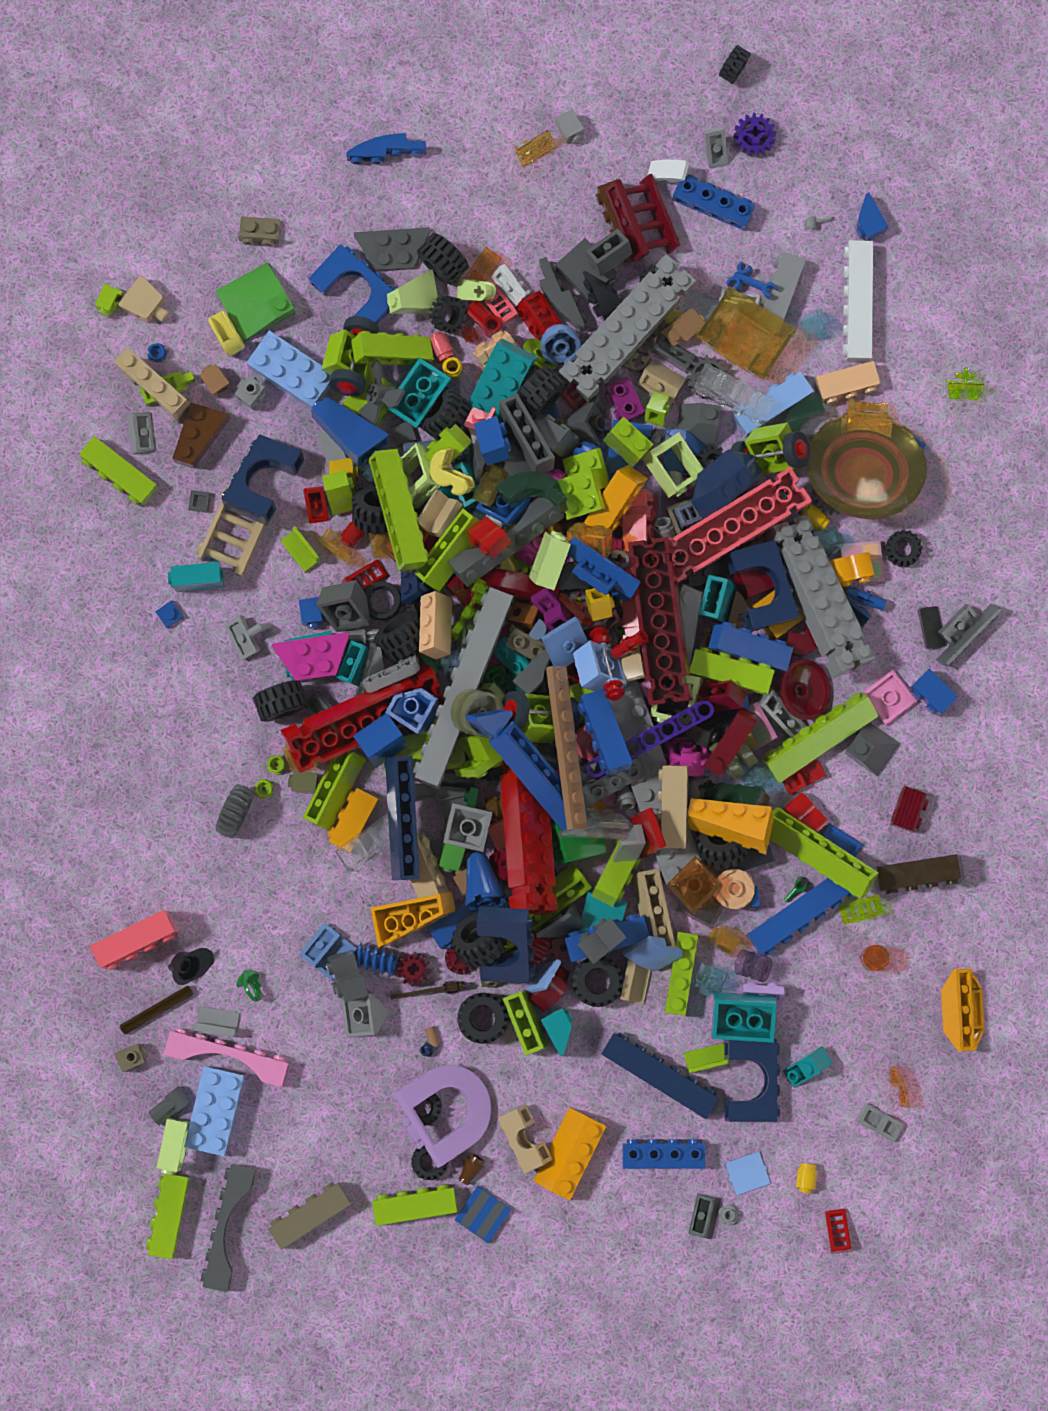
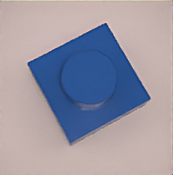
[155,600,183,629]
[748,886,761,908]

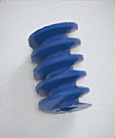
[356,942,400,977]

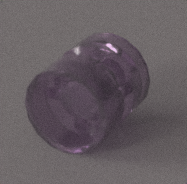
[734,949,772,982]

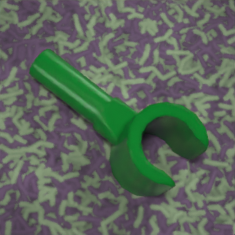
[784,876,808,903]

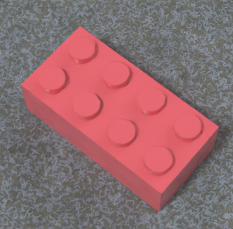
[90,910,179,971]

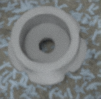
[718,1205,739,1225]

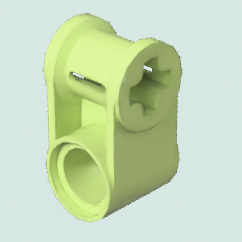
[457,278,496,301]

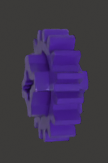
[733,113,777,157]

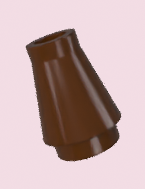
[458,1153,485,1185]

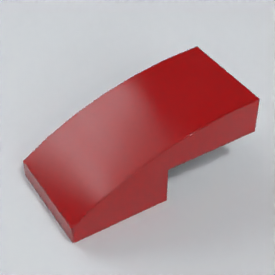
[782,758,826,795]

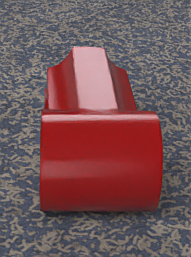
[465,300,501,338]

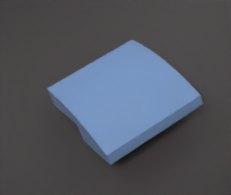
[299,923,358,981]
[623,936,683,971]

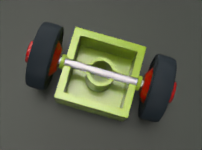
[321,316,379,397]
[731,423,810,475]
[502,691,581,744]

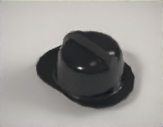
[168,948,214,985]

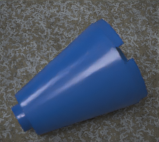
[465,852,506,912]

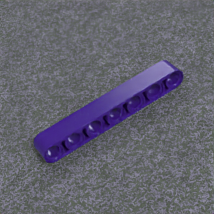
[586,701,714,777]

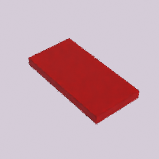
[627,807,666,859]

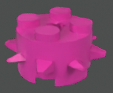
[662,737,710,777]

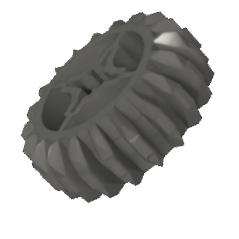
[216,784,254,838]

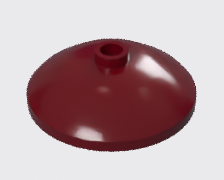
[779,659,831,720]

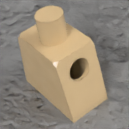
[118,275,169,323]

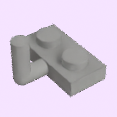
[224,615,272,661]

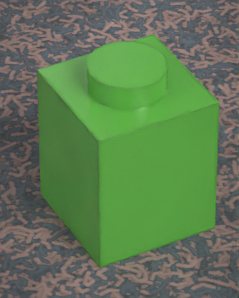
[438,843,465,873]

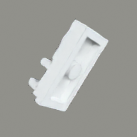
[491,264,531,308]

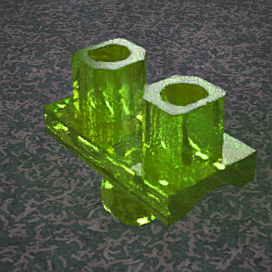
[945,367,984,400]

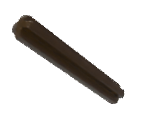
[120,986,193,1034]

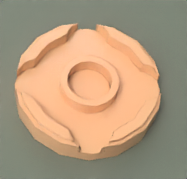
[714,869,755,909]

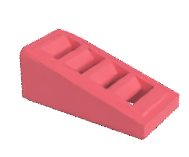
[483,284,518,327]

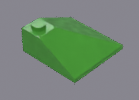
[215,263,296,342]

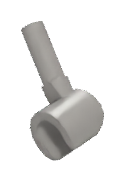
[805,216,832,230]

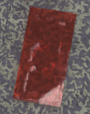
[558,592,595,627]

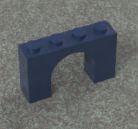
[222,434,305,526]
[725,540,799,632]
[477,906,535,984]
[724,1039,780,1122]

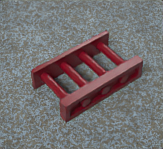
[605,174,681,262]

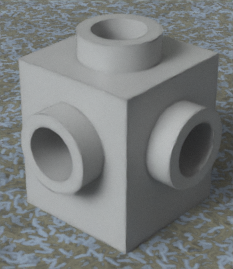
[235,375,266,409]

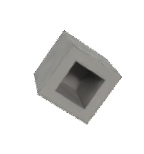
[555,109,584,144]

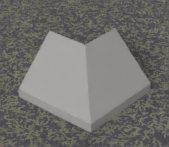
[443,803,492,852]
[341,992,389,1037]

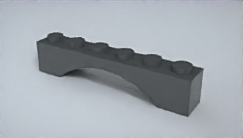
[449,491,565,587]
[513,608,620,695]
[200,1164,256,1292]

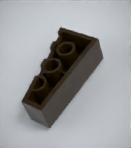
[877,854,965,894]

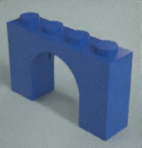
[308,244,396,325]

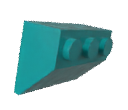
[386,358,451,429]

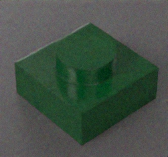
[463,786,479,808]

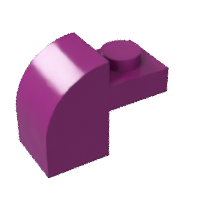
[531,588,572,631]

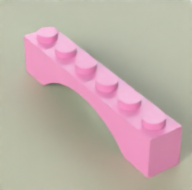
[163,1028,290,1087]

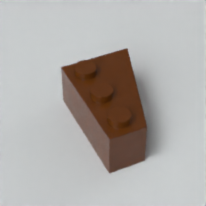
[172,402,231,469]

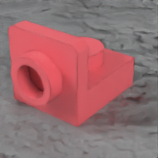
[465,407,498,430]

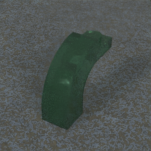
[784,393,825,432]
[496,471,568,514]

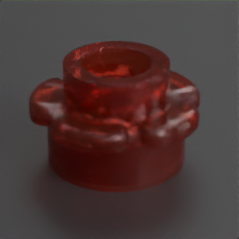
[462,325,479,344]

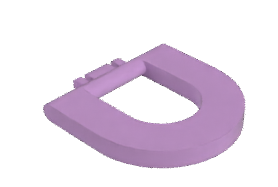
[393,1065,491,1168]

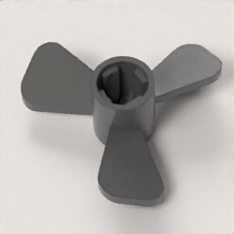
[359,361,404,426]

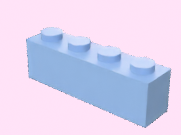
[733,372,814,437]

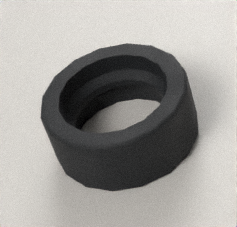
[365,581,401,620]

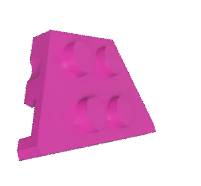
[272,632,350,681]

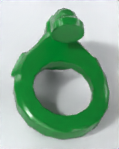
[236,970,262,1002]

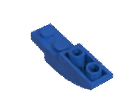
[346,133,426,164]

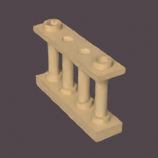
[196,484,266,578]

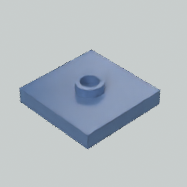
[541,617,588,666]

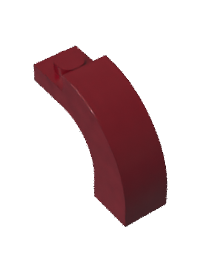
[703,707,758,777]

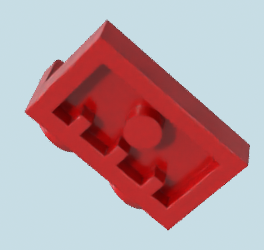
[515,291,562,340]

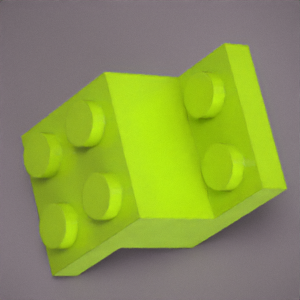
[556,448,610,520]
[454,733,503,778]

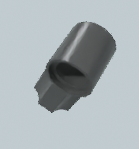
[148,1086,191,1126]

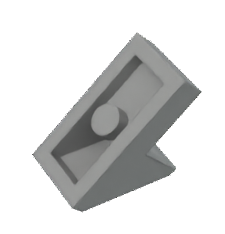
[703,126,729,168]

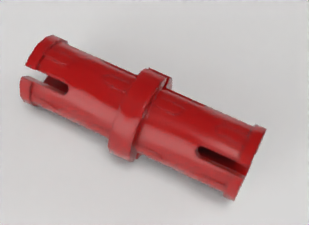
[611,630,648,659]

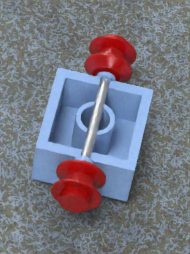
[573,627,627,701]

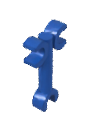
[726,261,778,299]

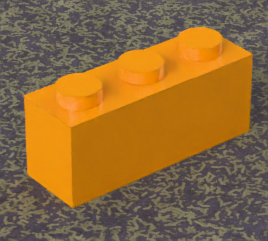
[327,788,379,854]

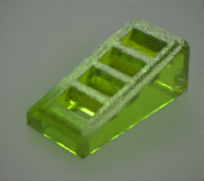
[838,894,884,925]

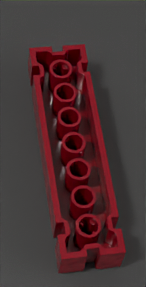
[628,537,693,705]

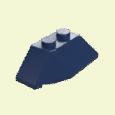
[691,449,764,519]

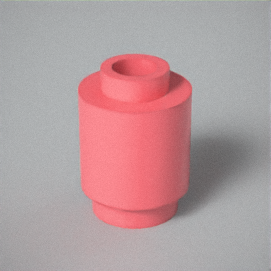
[430,331,454,363]

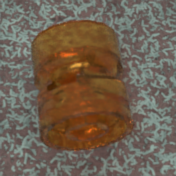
[484,794,503,823]
[860,945,889,971]

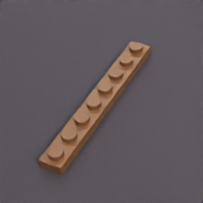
[546,666,588,830]

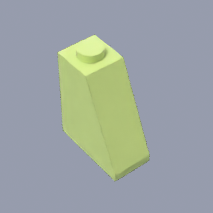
[387,270,438,314]

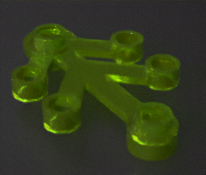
[451,578,488,643]

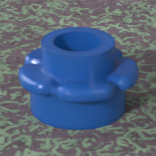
[147,343,167,363]

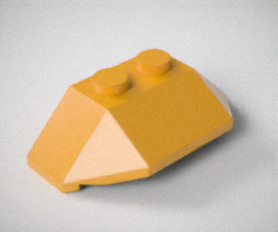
[941,968,985,1051]

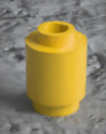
[442,357,463,381]
[800,505,831,533]
[795,1163,818,1194]

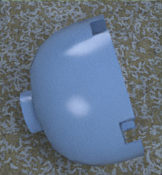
[541,324,581,365]

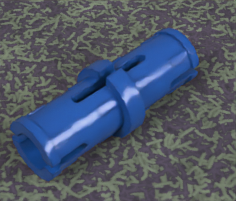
[846,586,887,612]

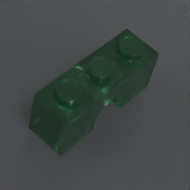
[703,783,770,806]

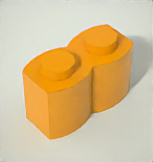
[830,552,875,588]

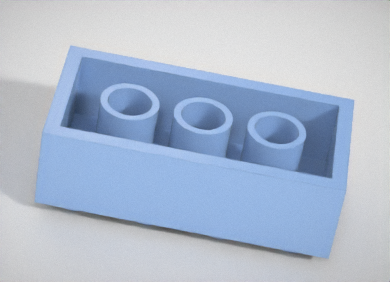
[247,331,331,409]
[184,1066,246,1156]

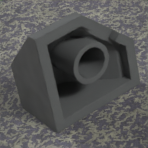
[565,395,609,451]

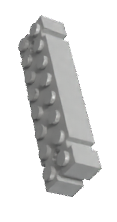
[558,254,696,403]
[765,514,875,679]

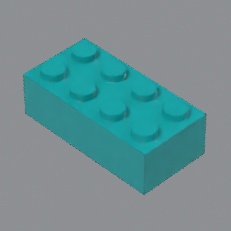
[468,338,537,424]

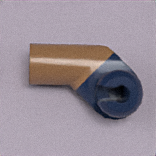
[420,1026,439,1057]

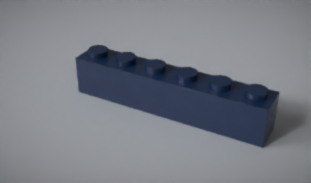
[385,756,420,880]
[601,1032,719,1119]

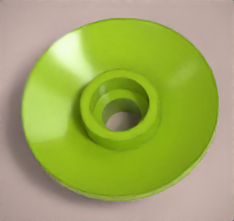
[523,338,558,370]

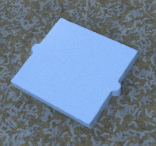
[526,960,561,993]
[725,1152,770,1195]

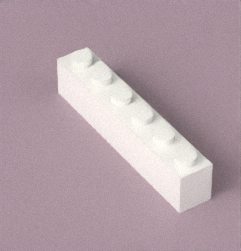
[842,240,873,362]

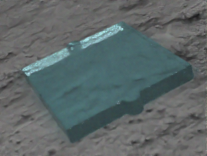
[681,290,719,332]

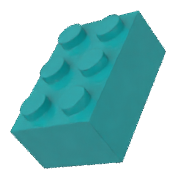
[711,992,777,1043]

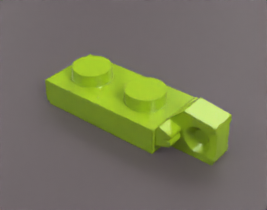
[139,372,196,406]

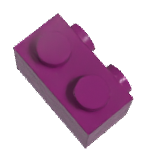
[604,376,645,422]

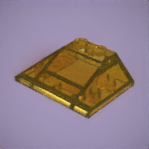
[697,286,797,380]

